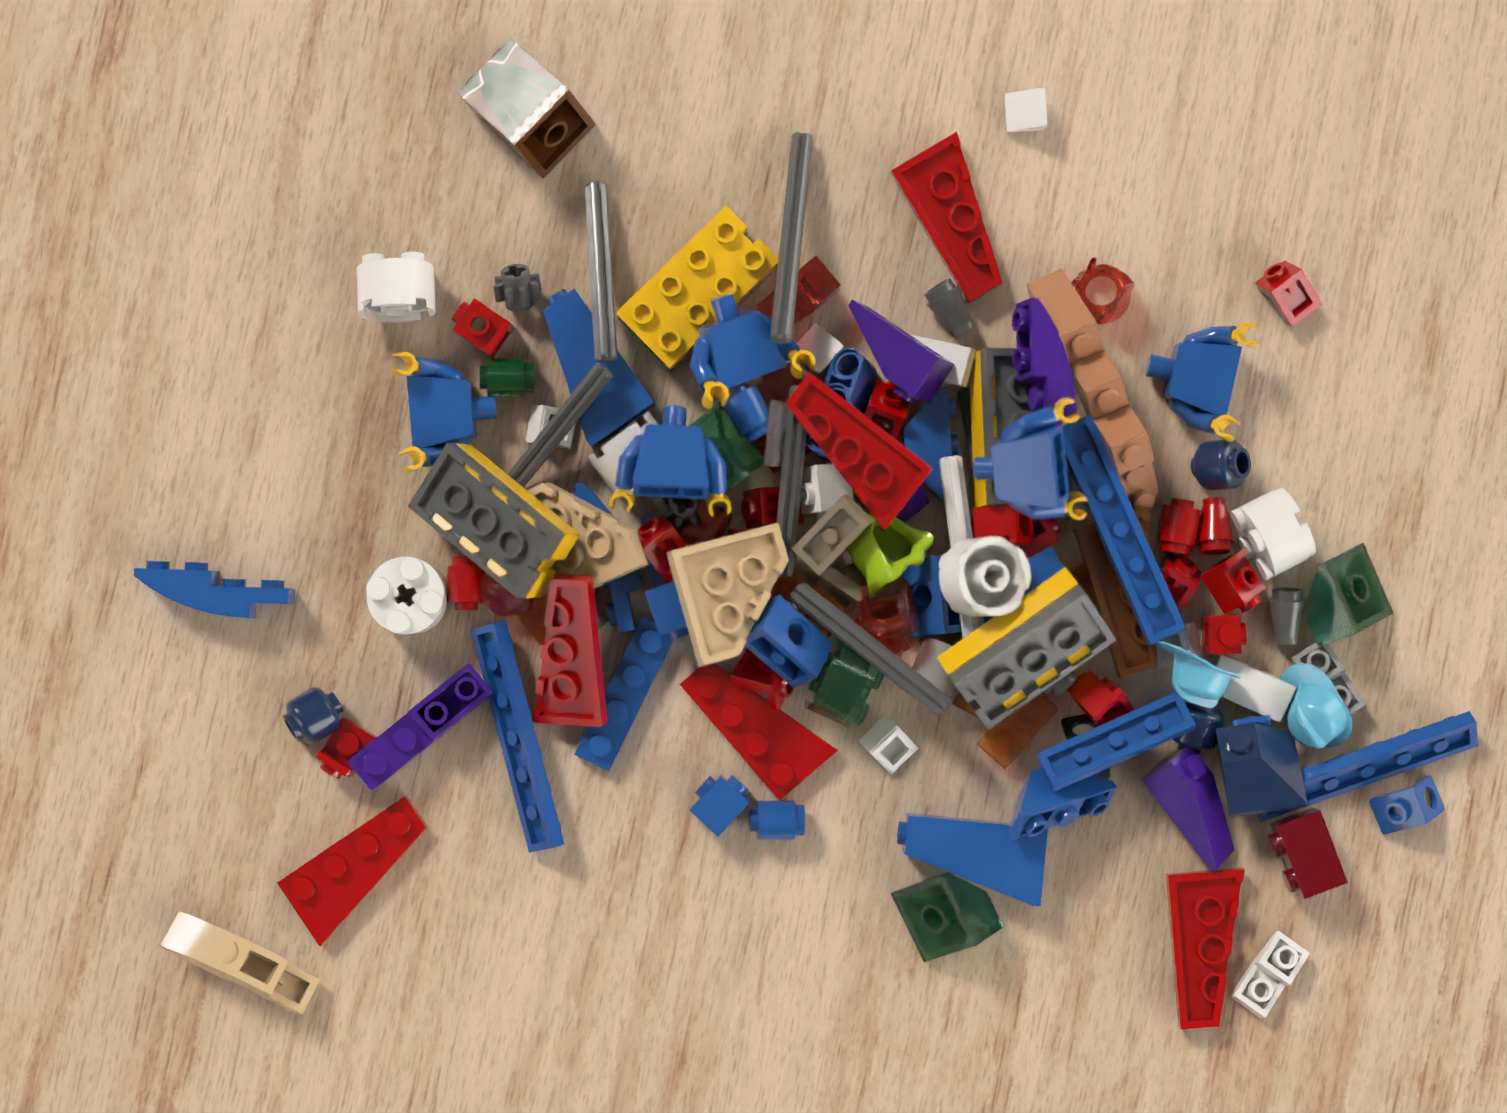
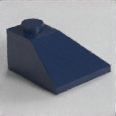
[1216,723,1308,818]

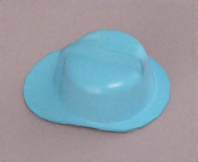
[1156,641,1241,708]
[1279,663,1352,749]

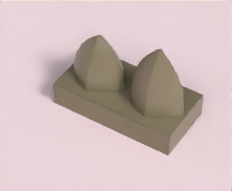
[792,493,874,576]
[792,556,867,615]

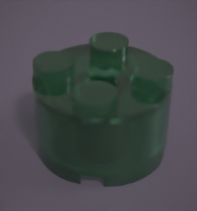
[804,638,884,727]

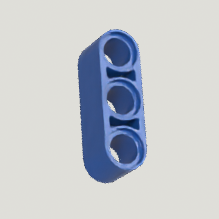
[806,348,877,464]

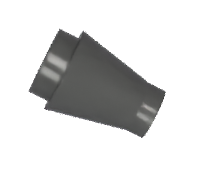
[924,278,975,338]
[1268,587,1307,645]

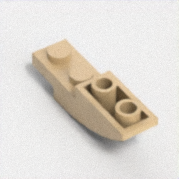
[160,911,320,1016]

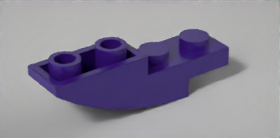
[1012,298,1077,426]
[347,663,493,792]

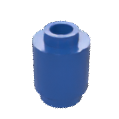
[724,382,775,443]
[749,801,805,840]

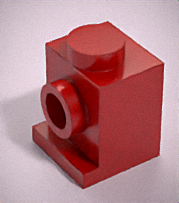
[451,298,515,358]
[865,380,910,440]
[971,505,1034,545]
[1200,547,1266,615]
[1201,615,1247,655]
[1067,670,1135,726]

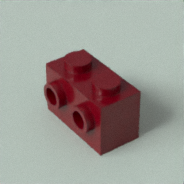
[1268,807,1348,899]

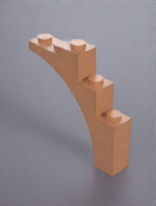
[1026,269,1163,511]

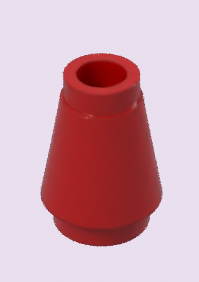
[1196,497,1235,555]

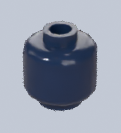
[1191,440,1251,491]
[283,687,343,744]
[1172,700,1224,755]

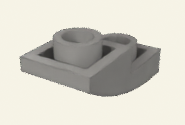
[1291,638,1367,717]

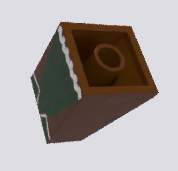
[457,39,596,179]

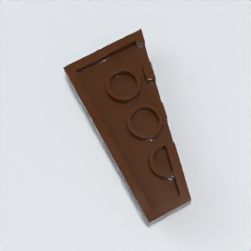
[1073,507,1158,678]

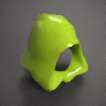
[847,513,935,597]

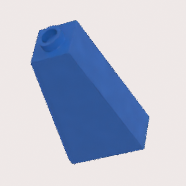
[543,288,655,449]
[897,813,1048,907]

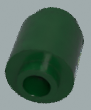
[479,358,534,396]

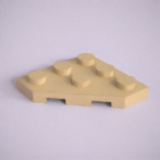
[527,483,648,598]
[666,523,789,667]

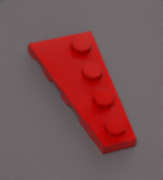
[890,132,1002,304]
[785,372,933,530]
[532,574,608,727]
[680,663,838,800]
[277,795,428,946]
[1166,868,1245,1030]

